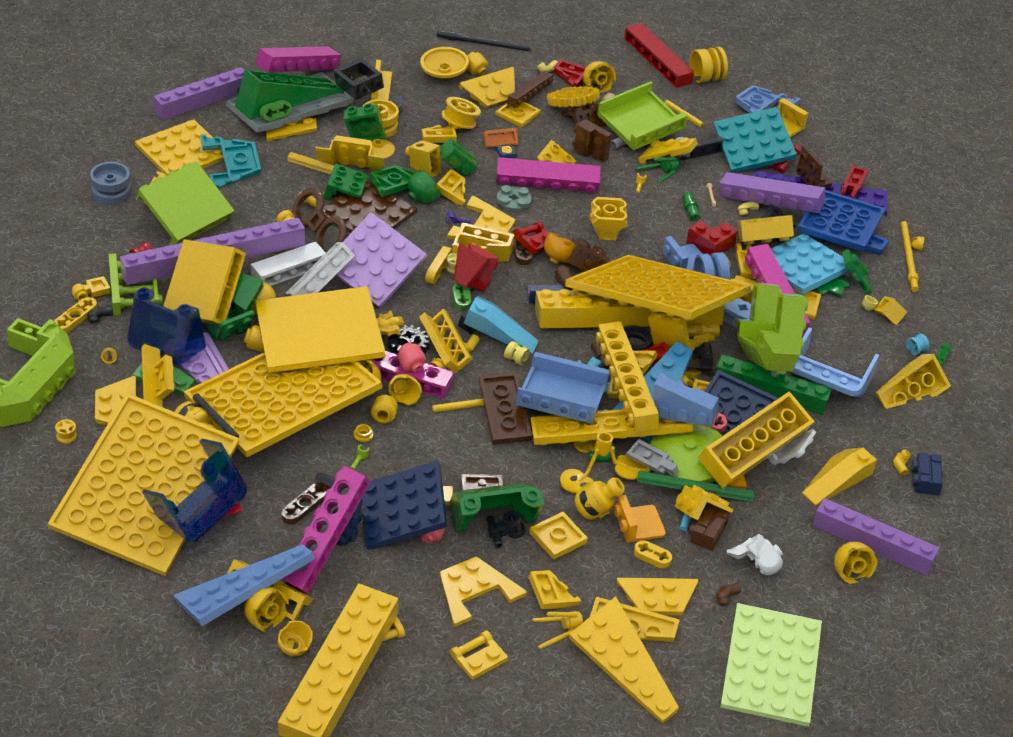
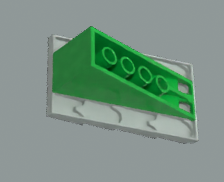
[226,70,354,132]

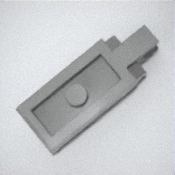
[626,439,679,477]

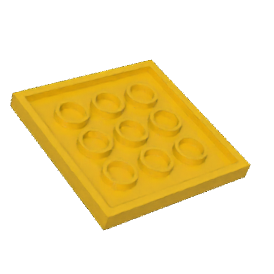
[135,119,223,175]

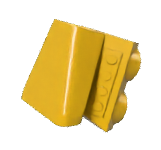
[589,197,627,241]

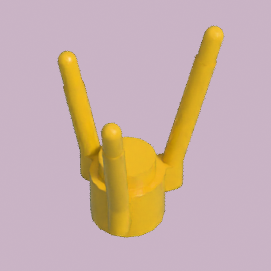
[532,611,583,649]

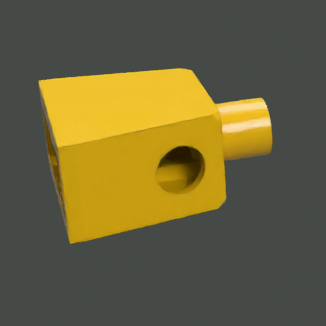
[405,141,442,178]

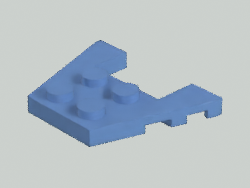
[735,85,800,113]

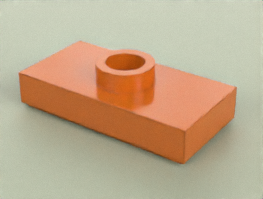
[483,128,519,148]

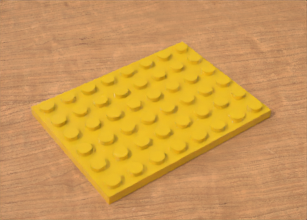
[565,255,751,321]
[184,353,382,457]
[48,393,239,576]

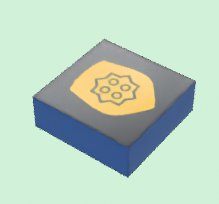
[496,144,518,158]

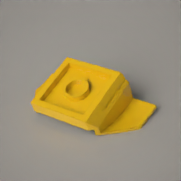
[315,136,385,172]

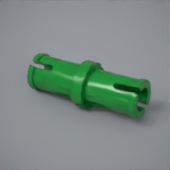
[682,191,700,221]

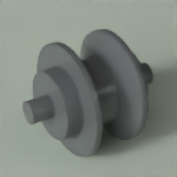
[388,95,405,113]

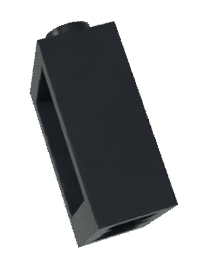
[333,58,384,100]

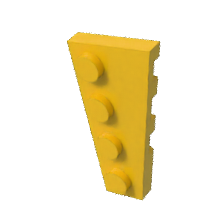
[590,597,680,642]

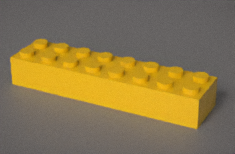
[278,583,399,737]

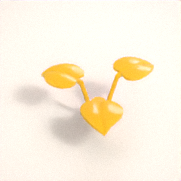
[560,432,651,494]

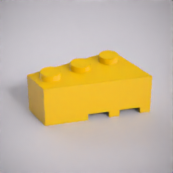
[738,215,794,245]
[452,223,514,262]

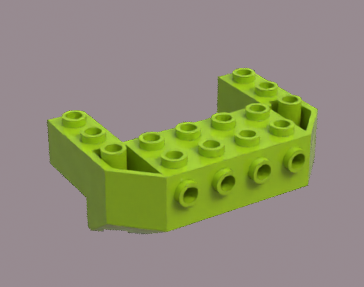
[735,283,808,374]
[0,318,76,427]

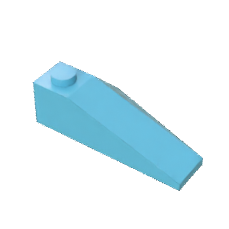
[464,296,539,355]

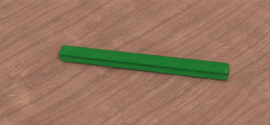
[637,471,754,502]

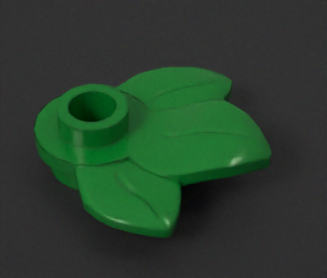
[816,277,850,296]

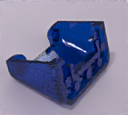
[127,287,206,364]

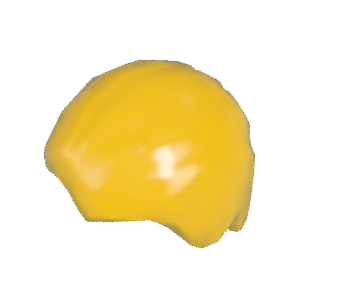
[388,374,422,406]

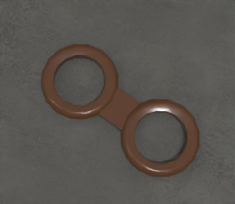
[292,188,347,253]

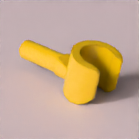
[636,173,647,193]

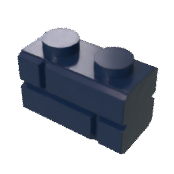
[911,452,943,496]

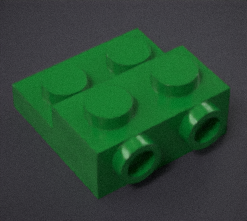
[344,103,386,141]

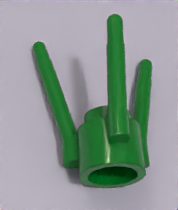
[636,156,679,183]

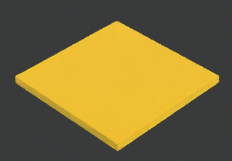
[255,286,386,373]

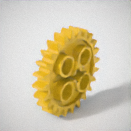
[547,86,600,107]

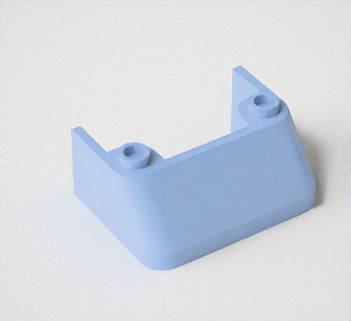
[791,328,879,397]

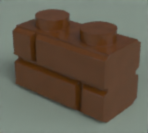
[689,504,730,551]

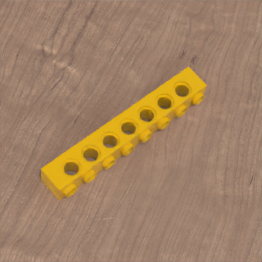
[596,321,659,433]

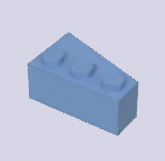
[654,372,718,427]

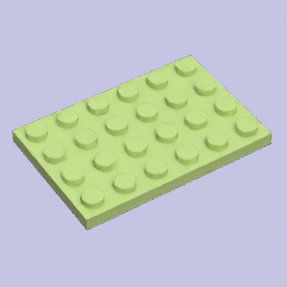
[720,603,822,727]

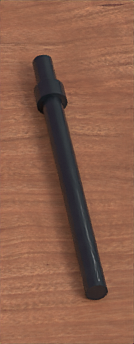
[437,30,530,51]

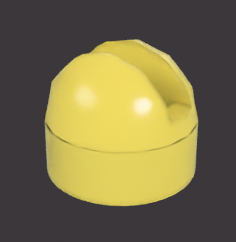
[862,295,878,311]

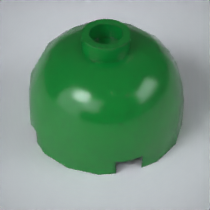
[408,169,441,204]

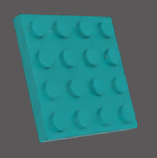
[714,107,796,173]

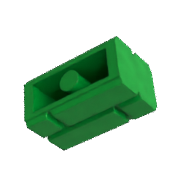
[440,138,478,176]

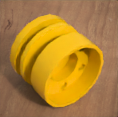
[690,47,728,83]

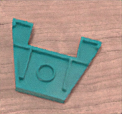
[200,134,261,188]

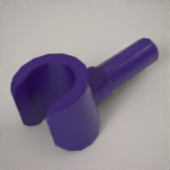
[446,211,471,224]

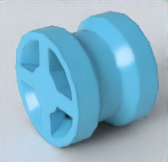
[906,334,929,356]

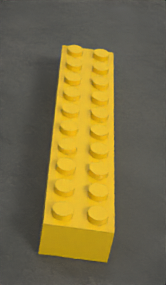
[535,289,725,328]

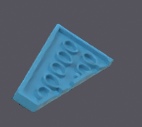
[613,341,693,444]

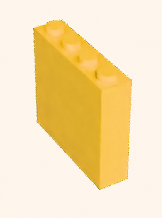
[162,239,246,325]

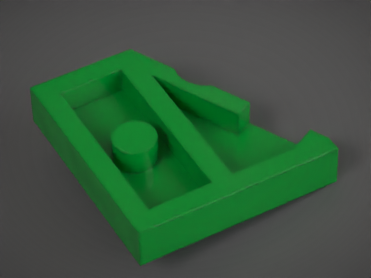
[842,249,872,294]

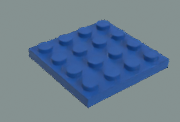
[797,190,886,252]

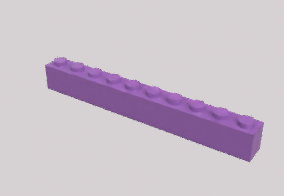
[120,218,305,285]

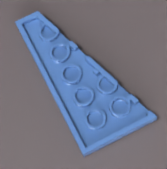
[173,545,315,626]

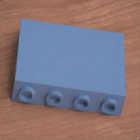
[516,352,610,424]

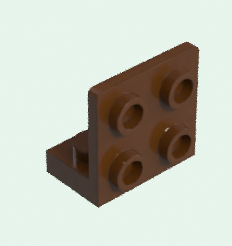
[561,103,607,127]
[796,146,832,189]
[567,237,610,271]

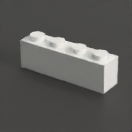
[251,242,325,286]

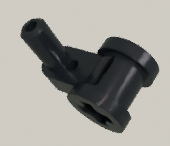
[486,511,526,548]

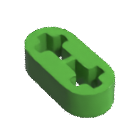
[260,100,292,121]
[452,283,471,311]

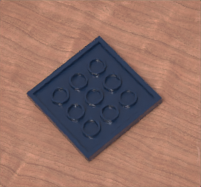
[704,370,779,436]
[362,461,447,549]

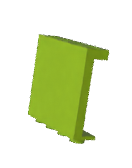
[597,82,688,150]
[136,161,235,245]

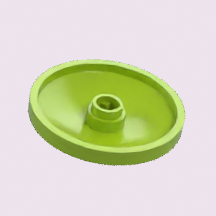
[650,424,722,483]

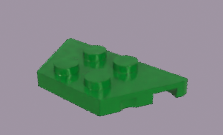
[370,165,415,197]

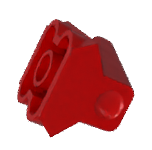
[453,243,499,291]

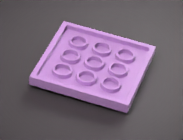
[335,212,427,308]

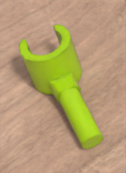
[350,445,370,470]

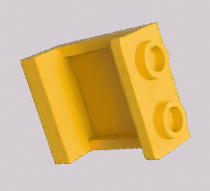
[648,311,697,351]

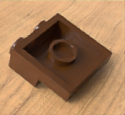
[572,119,612,162]

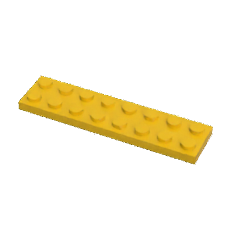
[531,409,693,445]

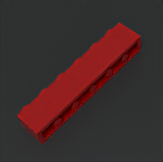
[624,23,694,88]

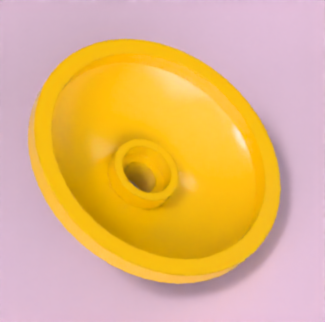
[420,47,469,79]

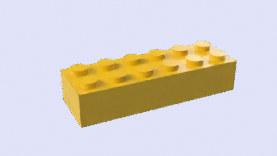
[698,391,815,489]

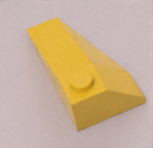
[876,354,951,409]
[802,448,877,506]

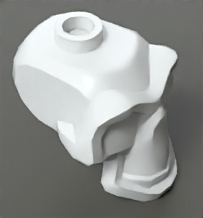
[726,534,783,575]

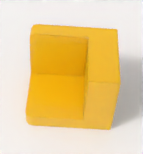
[874,296,907,325]

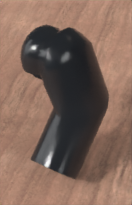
[88,306,113,323]

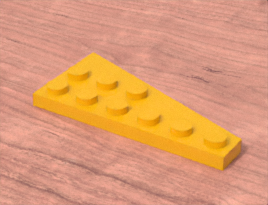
[569,596,679,724]

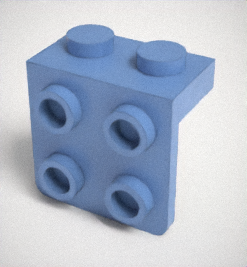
[662,236,702,271]

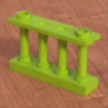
[109,254,163,316]

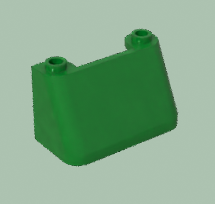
[450,483,544,532]

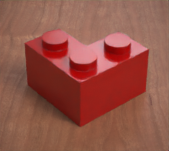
[686,221,738,256]

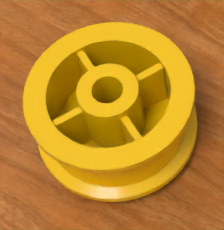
[441,97,481,129]

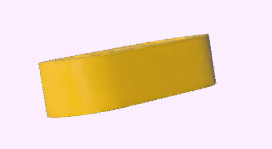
[634,541,672,568]

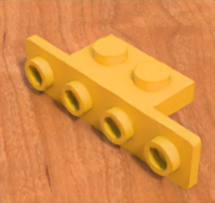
[141,344,175,407]

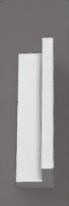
[285,242,355,296]

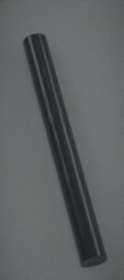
[193,393,239,438]

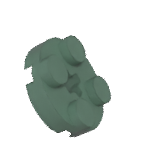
[496,185,531,212]

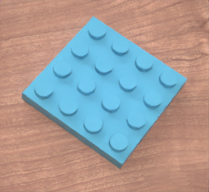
[771,233,849,295]

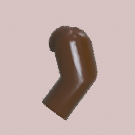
[715,583,741,605]

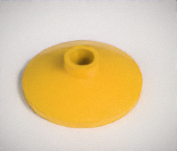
[371,139,395,158]

